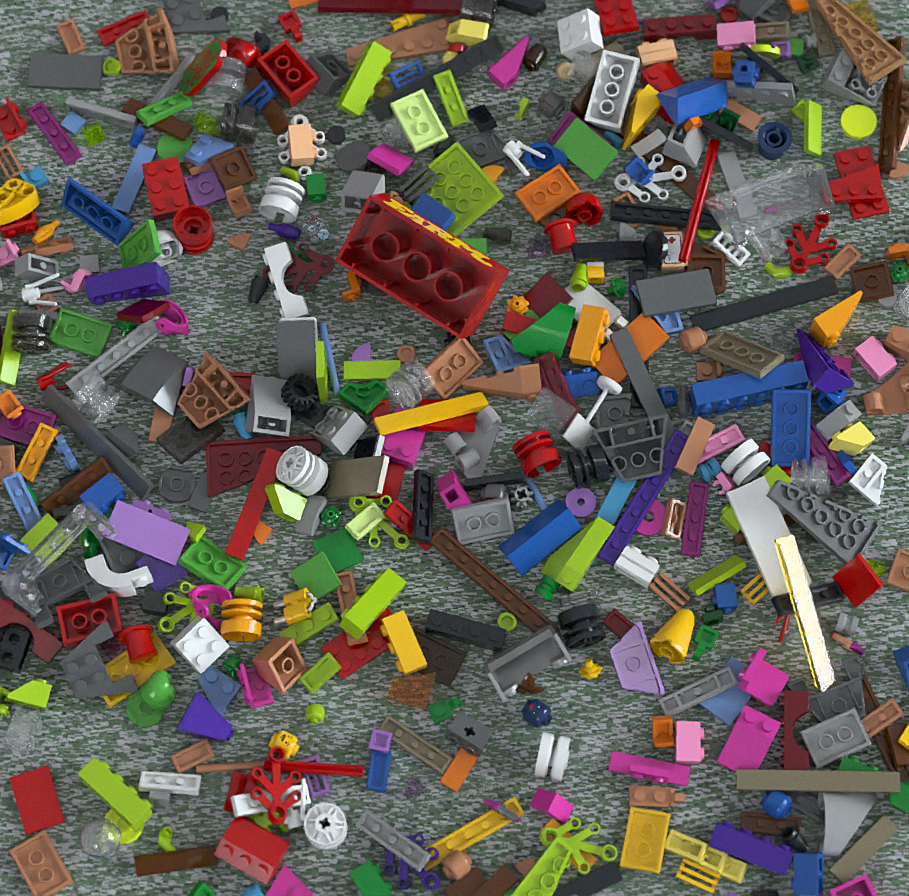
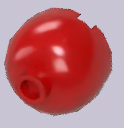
[566,192,603,227]

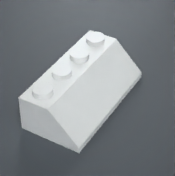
[584,50,640,134]

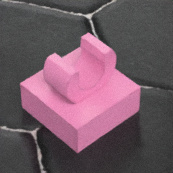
[713,471,738,495]

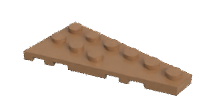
[814,0,907,86]

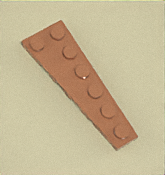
[345,16,452,68]

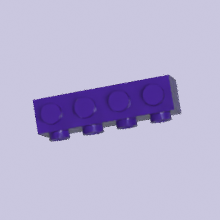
[708,820,794,876]

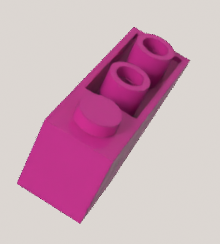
[489,36,529,91]

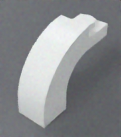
[84,554,153,597]

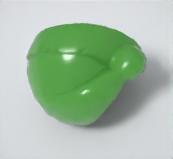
[140,670,176,710]

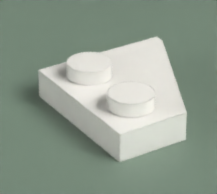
[848,453,887,506]

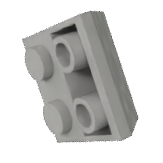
[661,122,707,168]
[342,170,385,213]
[311,405,368,455]

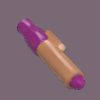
[830,632,865,655]

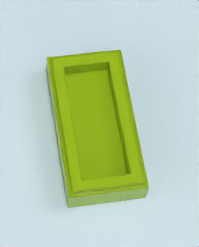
[299,653,342,694]

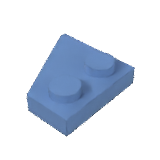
[55,434,81,473]

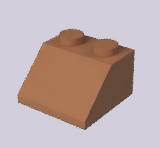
[252,637,308,693]

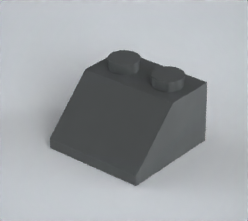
[306,52,352,96]

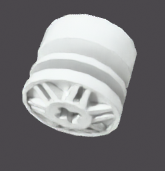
[259,177,305,224]
[276,446,328,496]
[304,803,348,850]

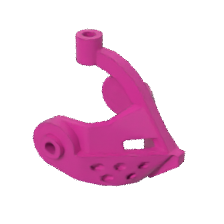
[155,299,189,335]
[188,584,232,630]

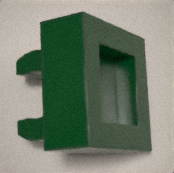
[795,49,820,74]
[716,107,741,132]
[701,603,723,626]

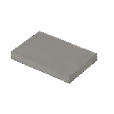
[451,496,515,545]
[800,707,872,769]

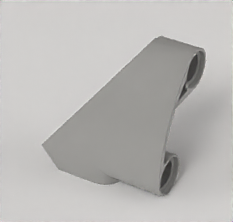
[444,406,501,479]
[817,792,877,856]

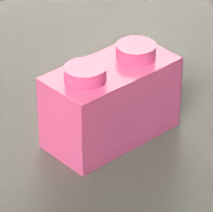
[717,21,756,51]
[852,336,897,382]
[675,721,704,765]

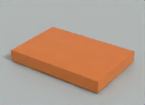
[514,164,581,223]

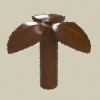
[516,673,545,695]

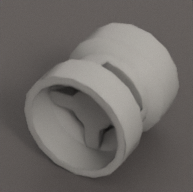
[834,612,859,636]

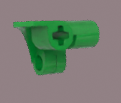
[511,302,576,362]

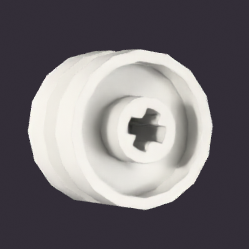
[721,439,771,487]
[534,732,571,781]

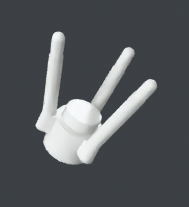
[503,141,545,176]
[22,273,65,306]
[281,778,306,829]

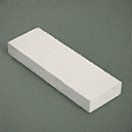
[138,771,201,795]

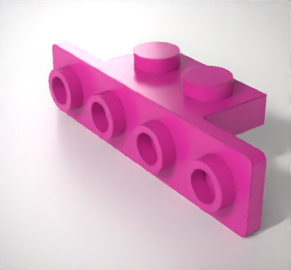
[609,751,690,787]

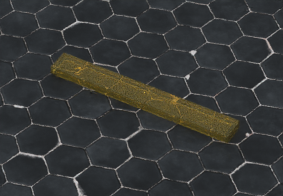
[774,534,837,692]

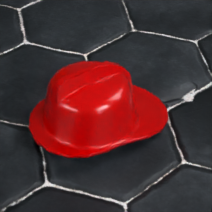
[225,37,261,69]

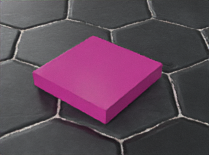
[367,143,415,176]

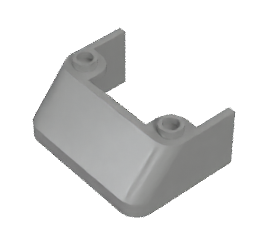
[483,625,573,701]

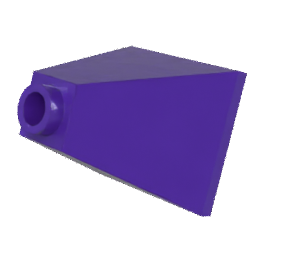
[175,692,234,742]

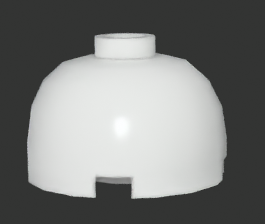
[151,229,183,267]

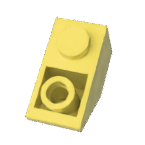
[446,19,489,48]
[828,421,875,456]

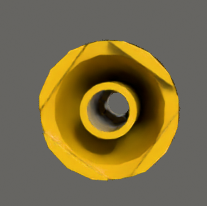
[649,609,696,664]

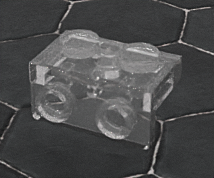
[744,219,788,263]

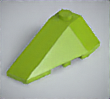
[541,516,615,592]

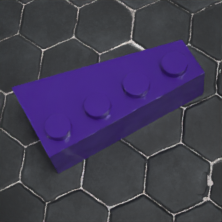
[85,262,170,305]

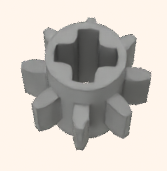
[510,485,533,509]

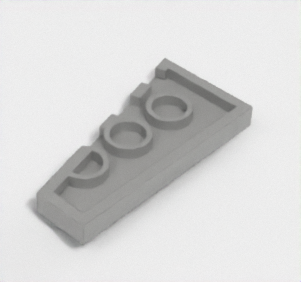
[724,80,796,106]

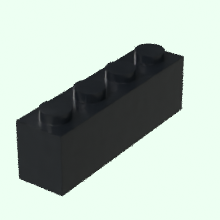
[425,608,507,653]

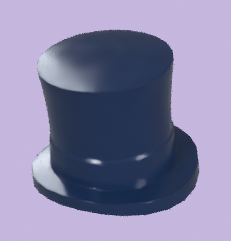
[757,122,792,160]

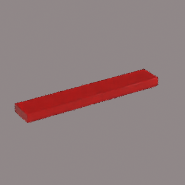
[225,448,284,561]

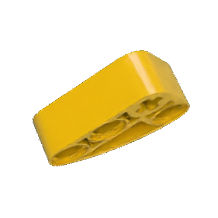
[0,178,40,225]

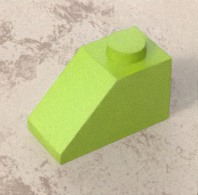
[5,678,52,711]

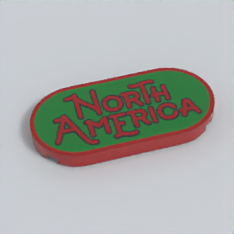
[181,38,227,97]

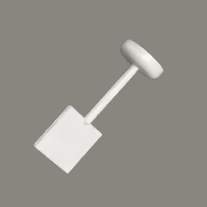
[562,376,622,451]

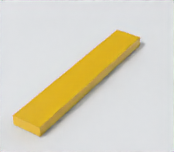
[374,391,489,435]
[423,796,525,871]

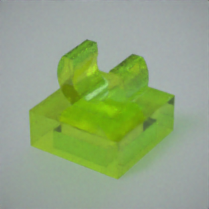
[81,122,106,147]

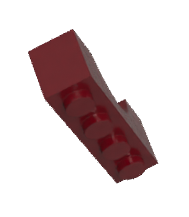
[642,14,717,43]
[0,597,63,665]
[780,691,809,770]

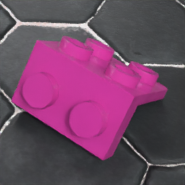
[737,647,789,706]
[237,663,274,709]

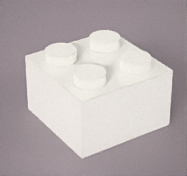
[557,8,603,60]
[170,615,230,674]

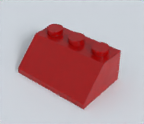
[257,39,319,108]
[640,62,686,123]
[214,816,290,885]

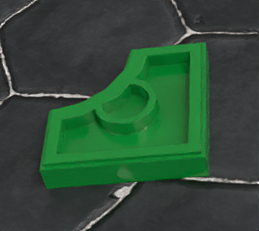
[337,379,391,416]

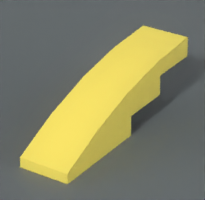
[665,829,748,884]

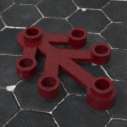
[262,243,335,294]

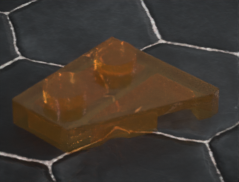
[387,673,437,710]

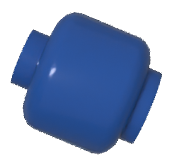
[762,791,793,819]

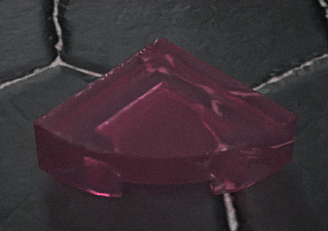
[100,641,127,660]

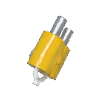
[273,588,317,625]

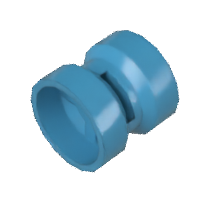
[696,457,722,483]

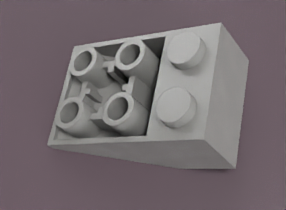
[820,49,888,107]
[245,375,291,437]

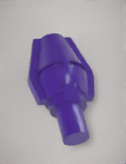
[268,222,302,239]

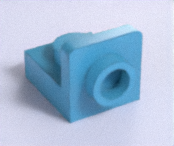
[19,166,50,190]

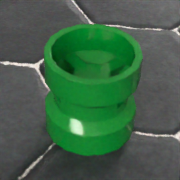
[534,574,561,601]

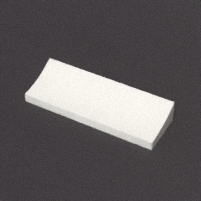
[726,476,812,597]

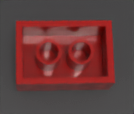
[141,156,189,223]
[56,593,124,650]

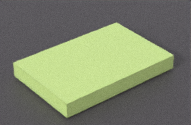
[390,89,448,153]

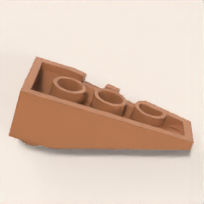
[463,363,542,401]

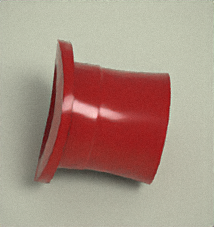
[543,218,578,255]
[117,625,158,664]

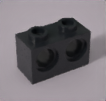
[0,627,33,674]

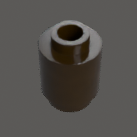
[523,44,547,71]

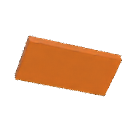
[594,312,670,384]

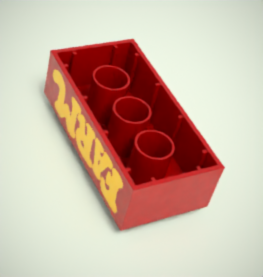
[335,193,510,339]

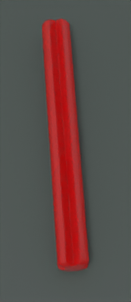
[264,759,363,777]

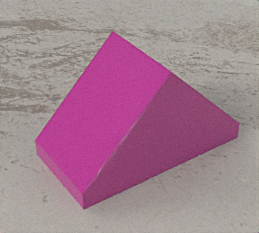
[529,788,574,824]

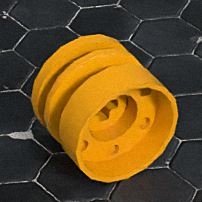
[220,599,263,641]

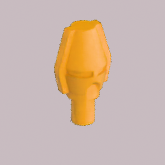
[32,219,61,244]

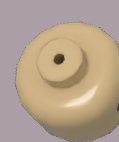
[556,61,574,79]

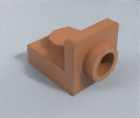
[696,360,724,382]

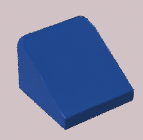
[657,387,678,408]

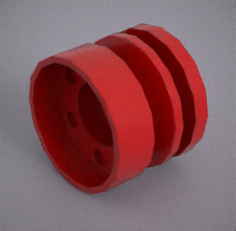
[173,205,214,255]
[512,430,562,479]

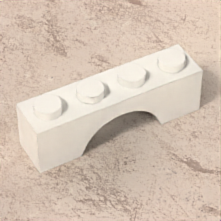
[263,242,310,318]

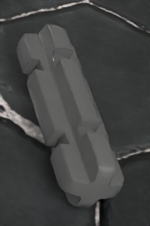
[559,587,598,607]

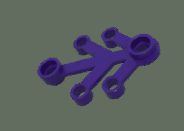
[381,833,440,891]

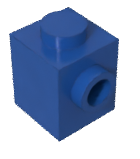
[711,583,738,614]

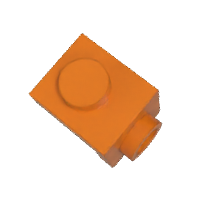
[712,50,732,79]
[885,243,909,267]
[342,271,362,302]
[0,389,24,420]
[652,715,674,748]

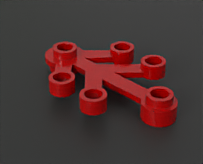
[783,212,837,274]
[249,746,301,825]

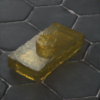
[372,64,402,100]

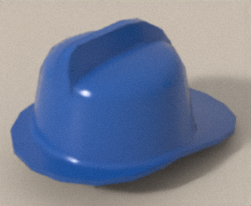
[524,141,568,172]

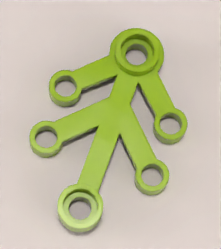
[349,495,409,550]
[157,582,214,633]
[540,817,618,875]

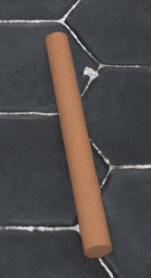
[196,761,264,773]

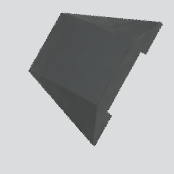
[111,345,188,417]
[592,413,668,483]

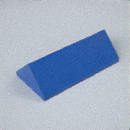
[656,77,727,125]
[61,177,135,246]
[498,499,583,576]

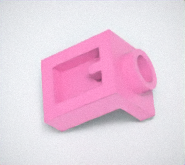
[0,239,20,269]
[60,269,92,294]

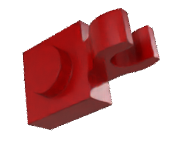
[278,9,303,43]

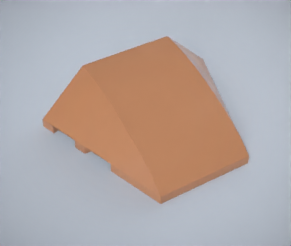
[115,7,179,74]
[177,351,251,429]

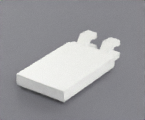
[565,284,628,343]

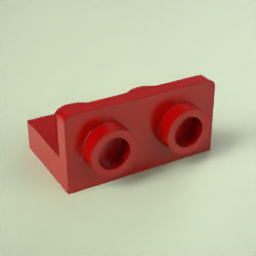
[0,98,27,143]

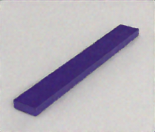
[597,429,688,567]

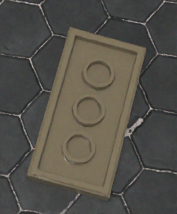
[700,330,784,379]
[324,455,390,500]

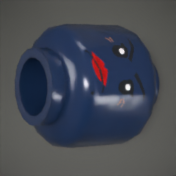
[522,699,552,729]

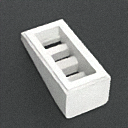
[709,229,751,267]

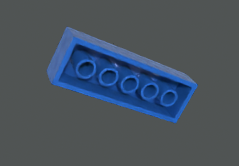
[689,360,809,418]

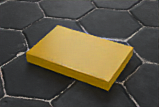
[620,807,671,874]

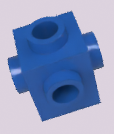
[732,58,760,88]
[814,389,848,415]

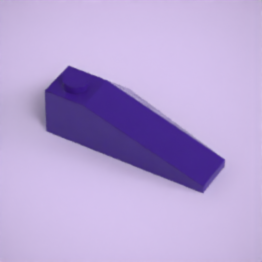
[797,328,854,393]

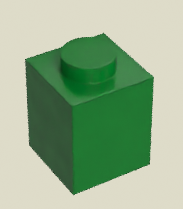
[306,173,327,204]

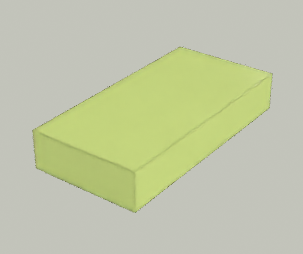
[345,502,386,541]

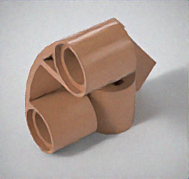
[863,361,909,415]

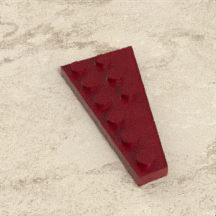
[206,435,322,497]

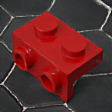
[0,210,39,239]
[223,772,258,813]

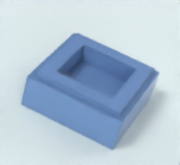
[60,111,87,136]

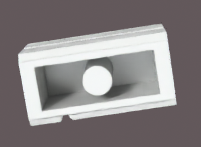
[614,546,660,588]

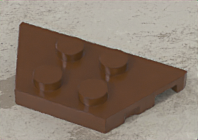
[687,241,725,296]

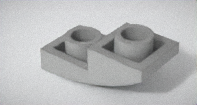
[295,495,327,536]

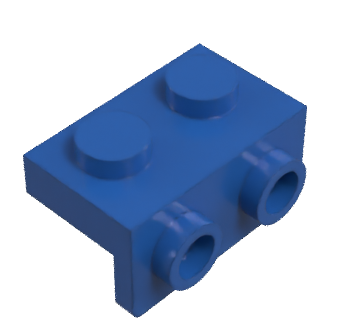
[562,366,599,398]

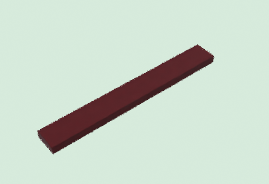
[317,0,463,15]

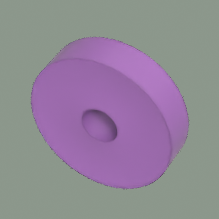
[565,488,596,518]

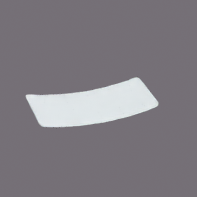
[631,129,667,156]

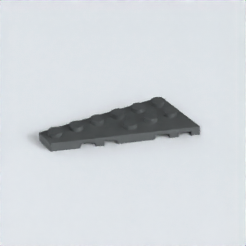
[766,480,883,565]

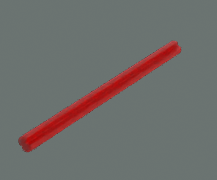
[678,139,719,263]

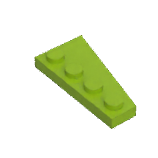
[510,835,573,896]

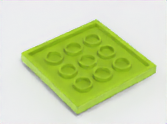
[406,142,504,236]

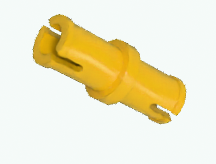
[389,14,426,32]

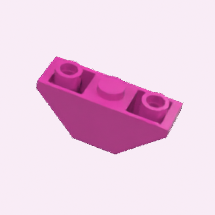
[437,470,473,513]

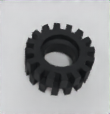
[281,374,318,411]

